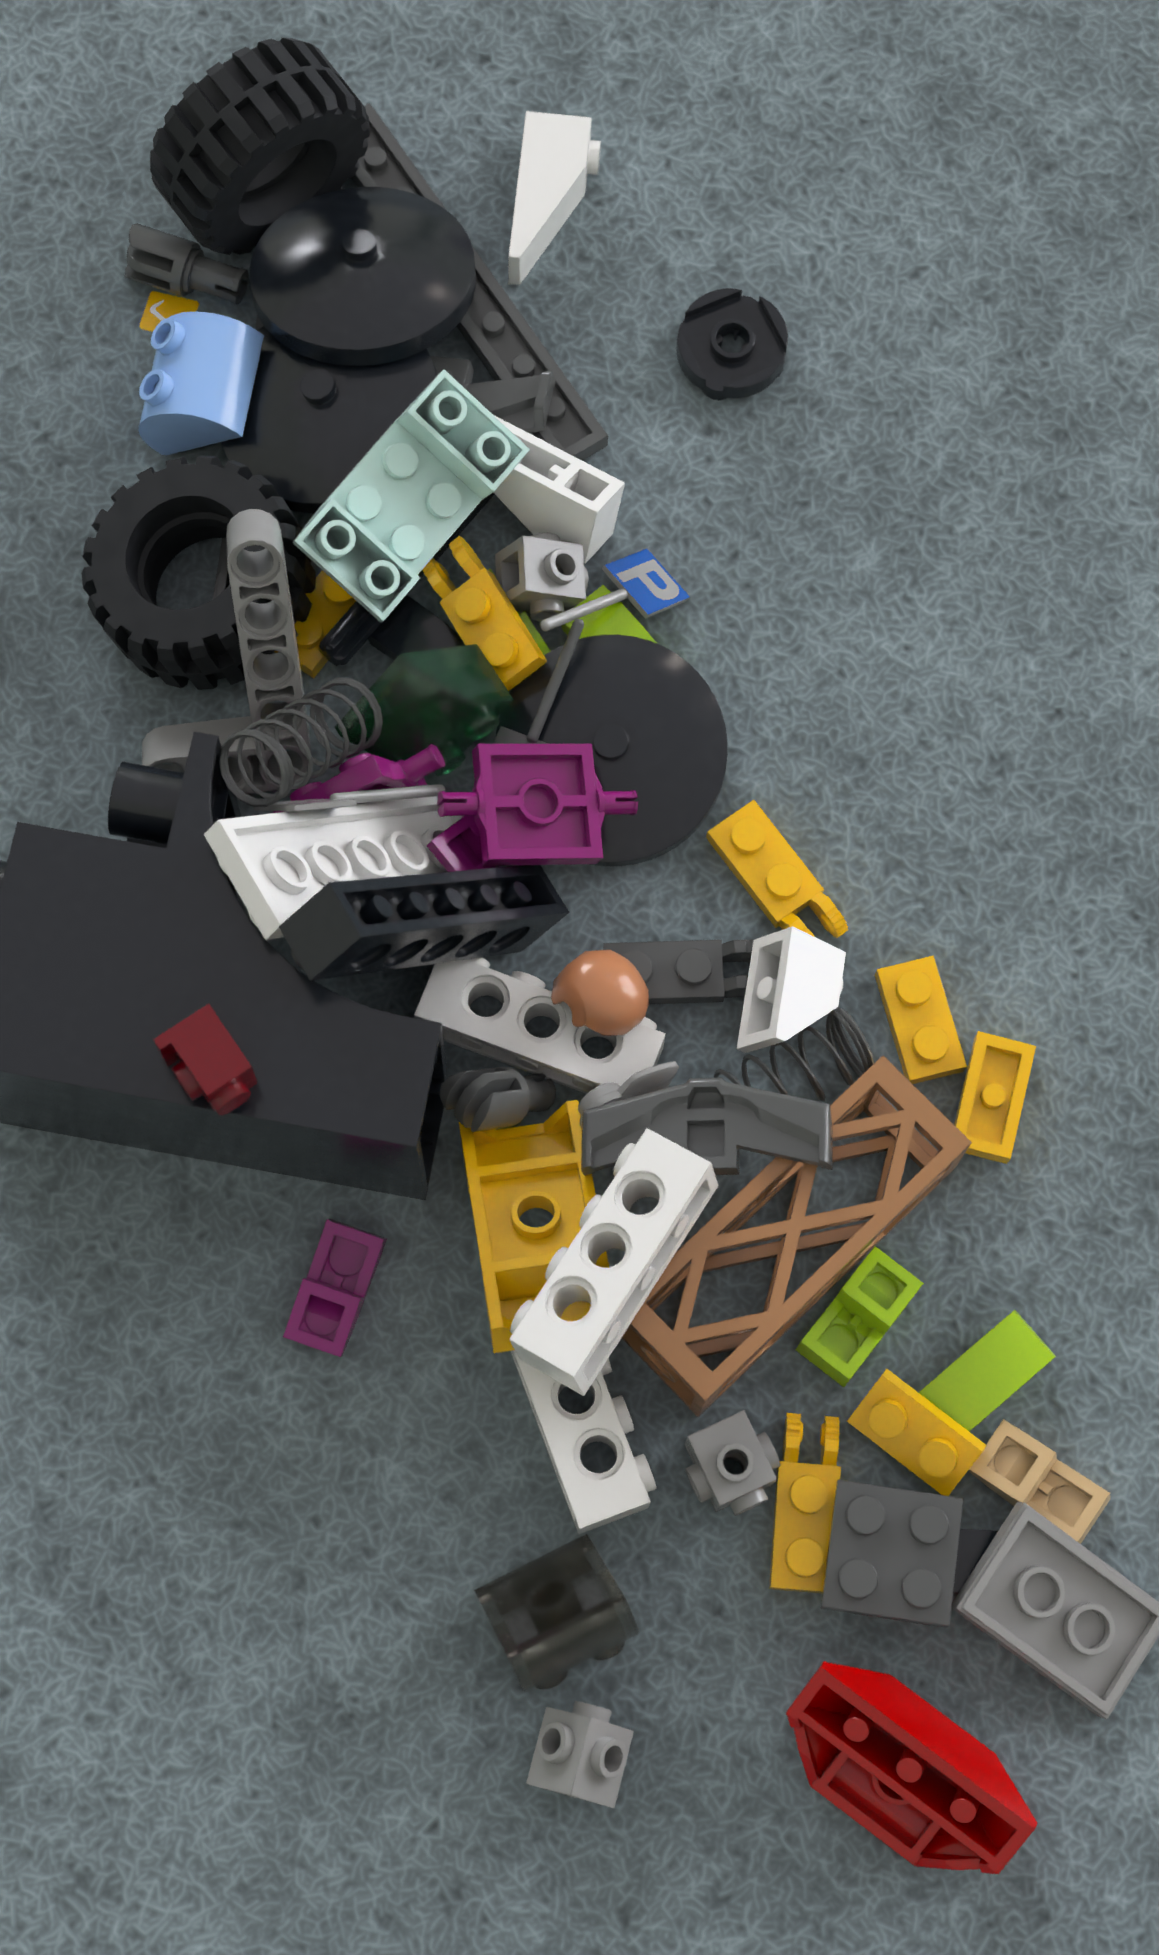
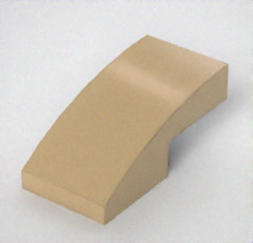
[969,1419,1110,1544]

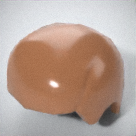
[551,950,649,1036]

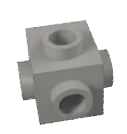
[495,533,589,621]
[684,1410,780,1516]
[526,1701,634,1808]

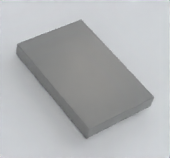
[951,1502,1159,1719]

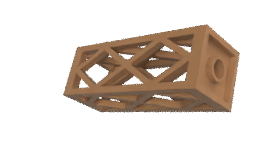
[622,1055,972,1418]

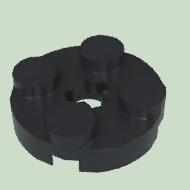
[676,288,788,401]

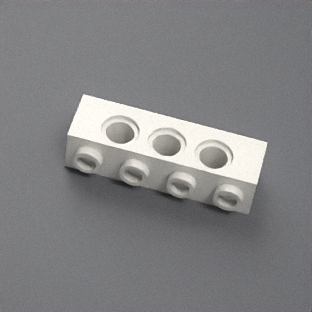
[414,957,666,1094]
[509,1128,718,1396]
[511,1350,657,1534]

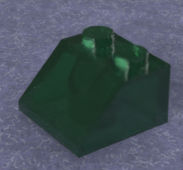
[335,644,514,776]

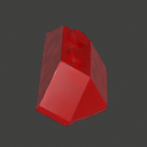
[786,1661,1037,1874]

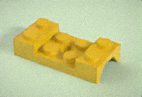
[458,1100,609,1353]

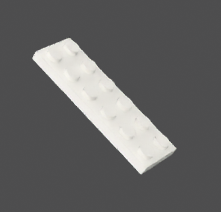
[204,796,463,940]

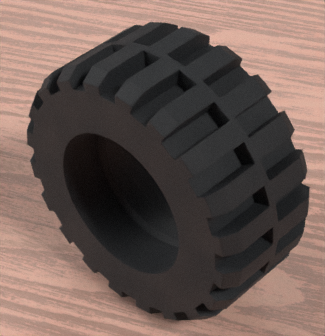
[150,38,370,255]
[81,455,316,690]

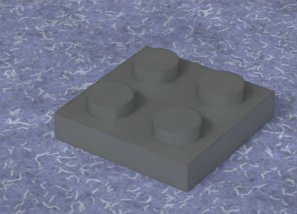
[821,1480,964,1628]

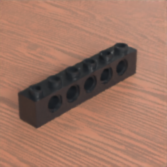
[279,865,570,981]

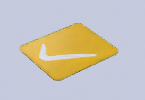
[139,291,199,332]

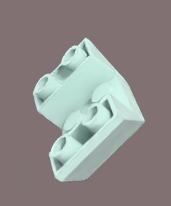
[292,369,530,623]

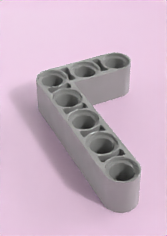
[142,509,311,794]

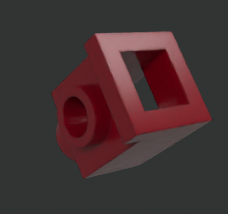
[153,1003,258,1115]

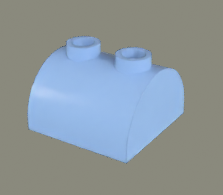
[139,312,264,455]

